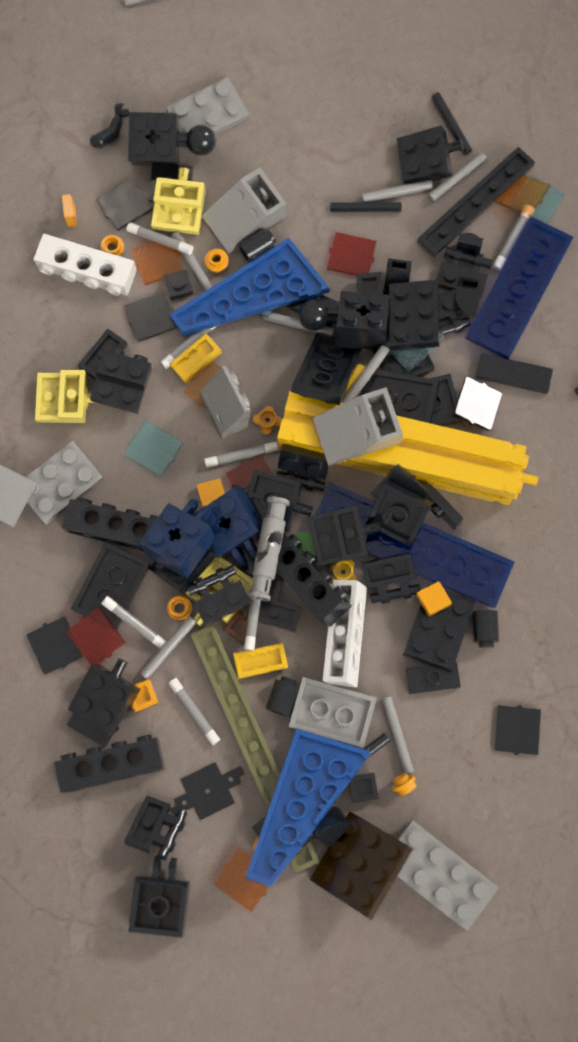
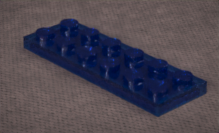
[465,216,574,359]

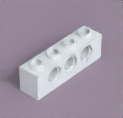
[34,234,137,296]
[323,580,367,687]

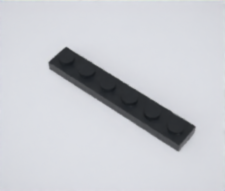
[417,147,535,258]

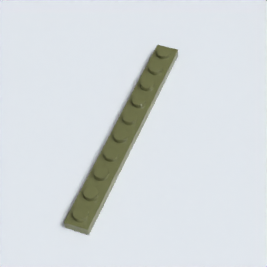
[190,624,319,873]

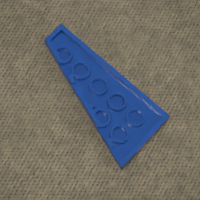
[169,237,330,336]
[246,728,371,888]

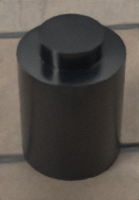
[237,228,276,263]
[472,610,499,648]
[265,676,299,717]

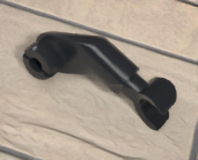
[90,103,129,149]

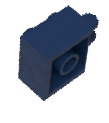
[193,488,263,567]
[139,498,215,579]

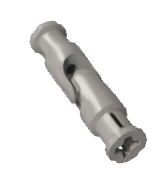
[248,496,290,601]

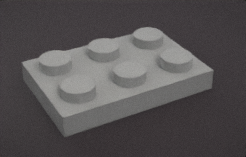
[166,77,250,149]
[26,441,104,525]
[289,677,377,748]

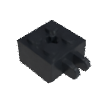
[128,856,191,938]

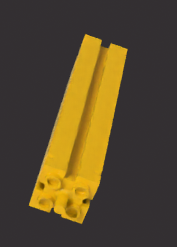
[277,391,539,506]

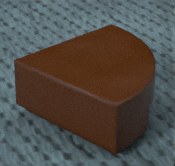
[223,610,247,645]

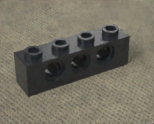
[62,497,158,552]
[271,533,352,627]
[54,734,165,794]

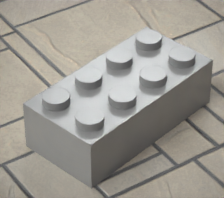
[397,820,499,931]

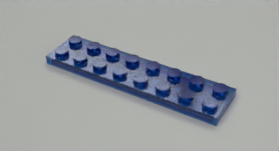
[315,483,515,609]

